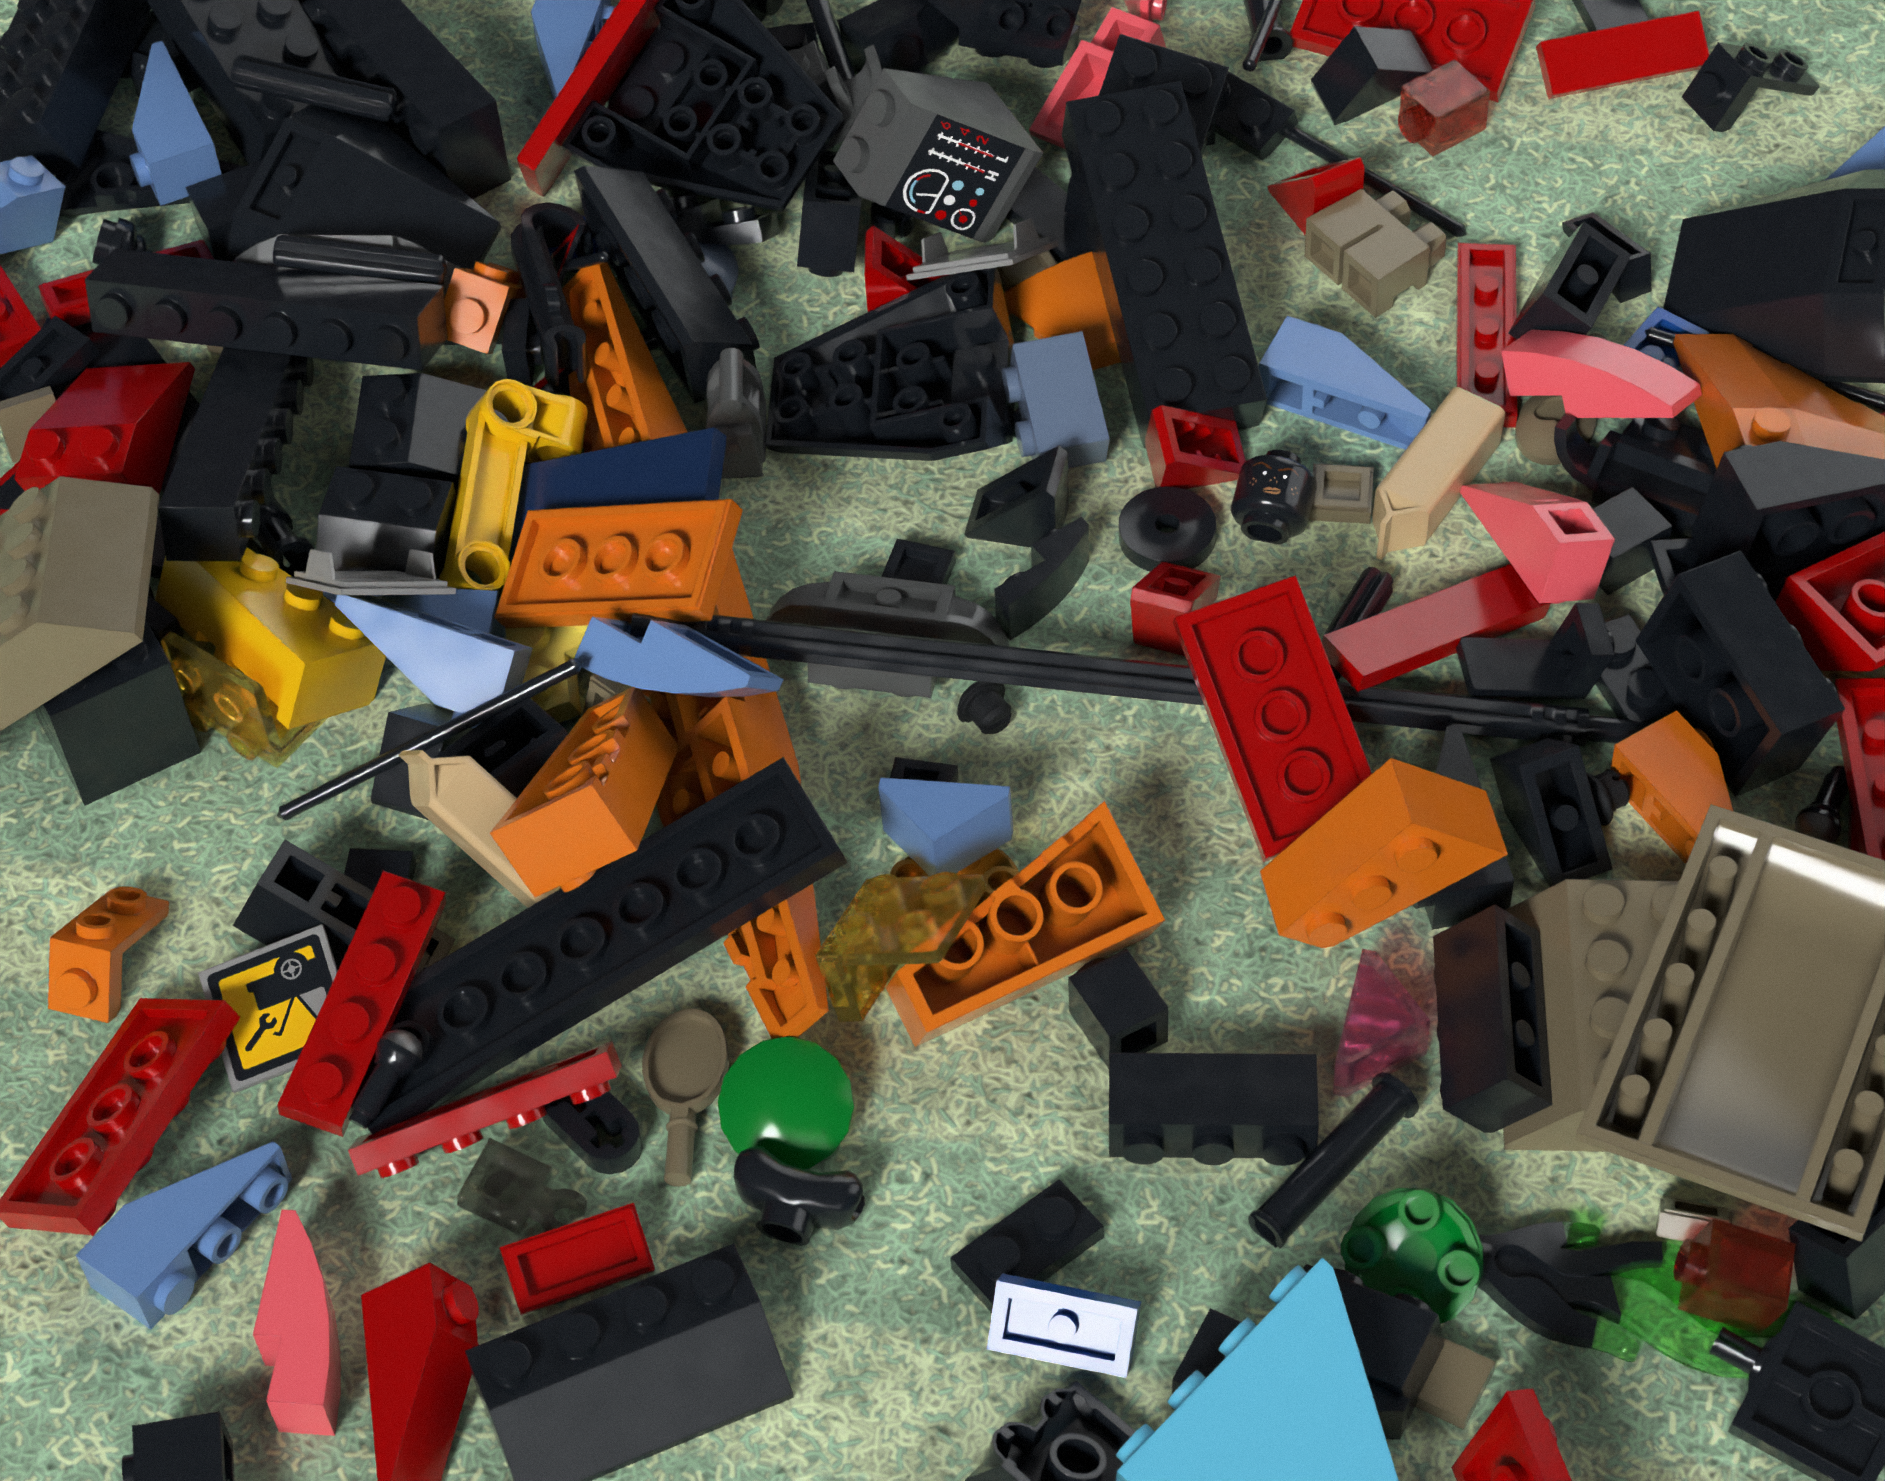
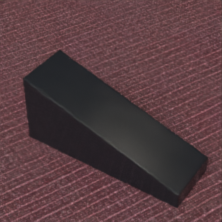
[1562,212,1652,303]

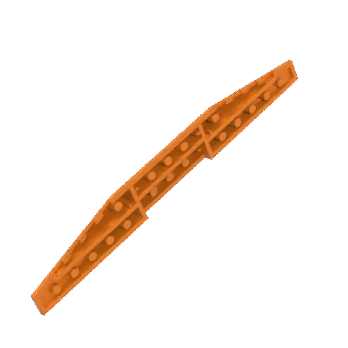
[562,262,829,1039]

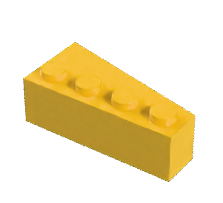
[155,547,386,730]

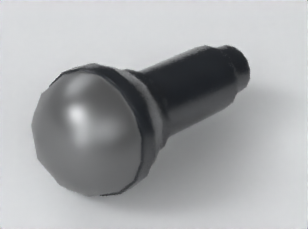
[1795,766,1848,843]
[348,1029,423,1129]

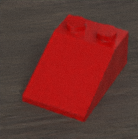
[14,362,195,494]

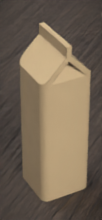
[1372,387,1505,560]
[398,750,561,908]

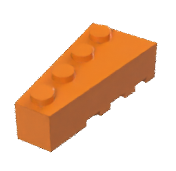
[490,687,679,897]
[885,801,1165,1047]

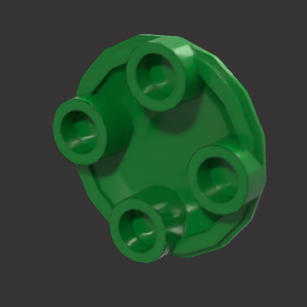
[718,1036,854,1170]
[1340,1187,1483,1324]

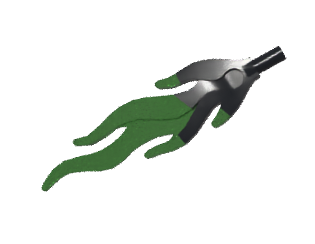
[1478,1221,1853,1379]

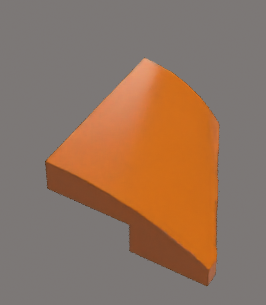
[1004,251,1121,370]

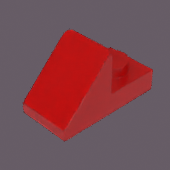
[1130,562,1221,656]

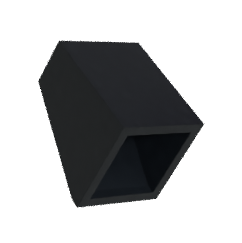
[35,619,201,806]

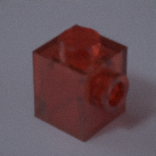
[1398,59,1490,157]
[1674,1218,1796,1335]

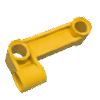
[439,379,588,591]

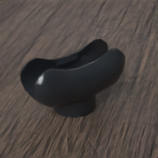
[734,1146,865,1246]

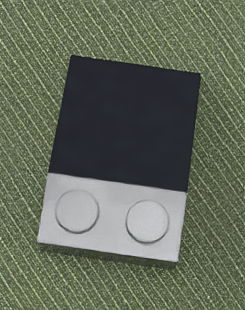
[349,373,530,496]
[1690,441,1885,581]

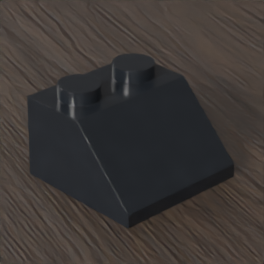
[316,466,456,579]

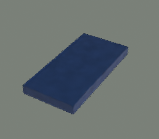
[509,427,727,565]

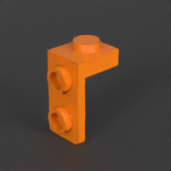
[444,261,526,354]
[48,887,169,1023]

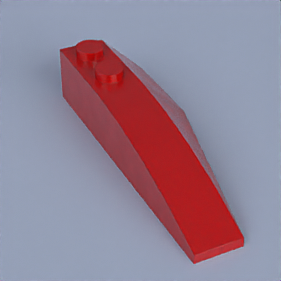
[1775,532,1885,671]

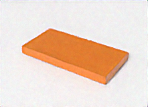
[494,499,743,628]

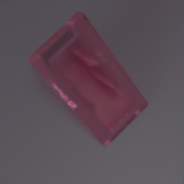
[1333,949,1430,1097]

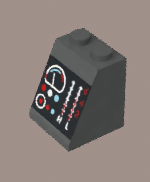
[833,68,1043,243]

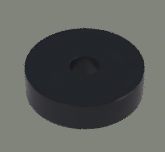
[1119,487,1216,572]

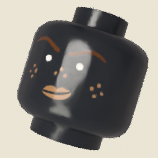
[1231,449,1317,544]

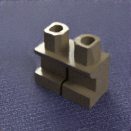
[1304,189,1446,318]

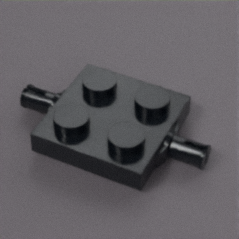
[1709,1301,1885,1481]

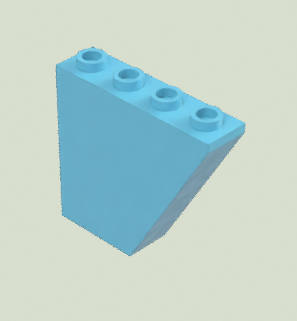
[1116,1258,1399,1481]

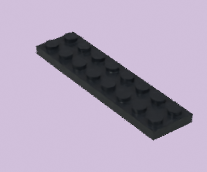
[367,757,848,1135]

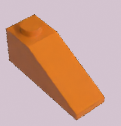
[1611,710,1733,864]

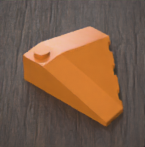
[1673,334,1885,468]

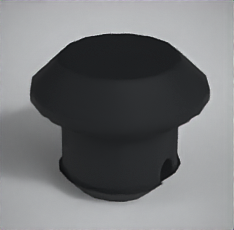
[957,681,1012,734]
[1586,769,1630,826]

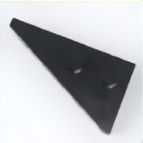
[55,130,243,217]

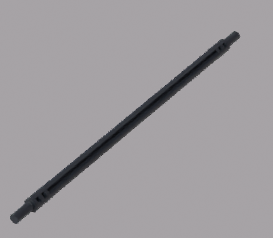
[630,613,1652,746]

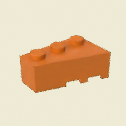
[1260,758,1508,948]

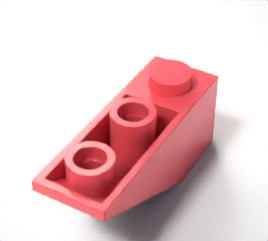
[1460,482,1615,604]

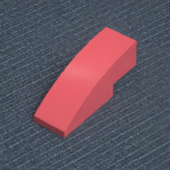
[1029,7,1166,149]
[1501,330,1702,418]
[253,1209,341,1436]

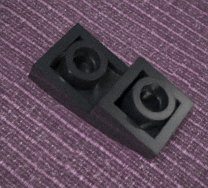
[670,193,781,245]
[994,517,1089,640]

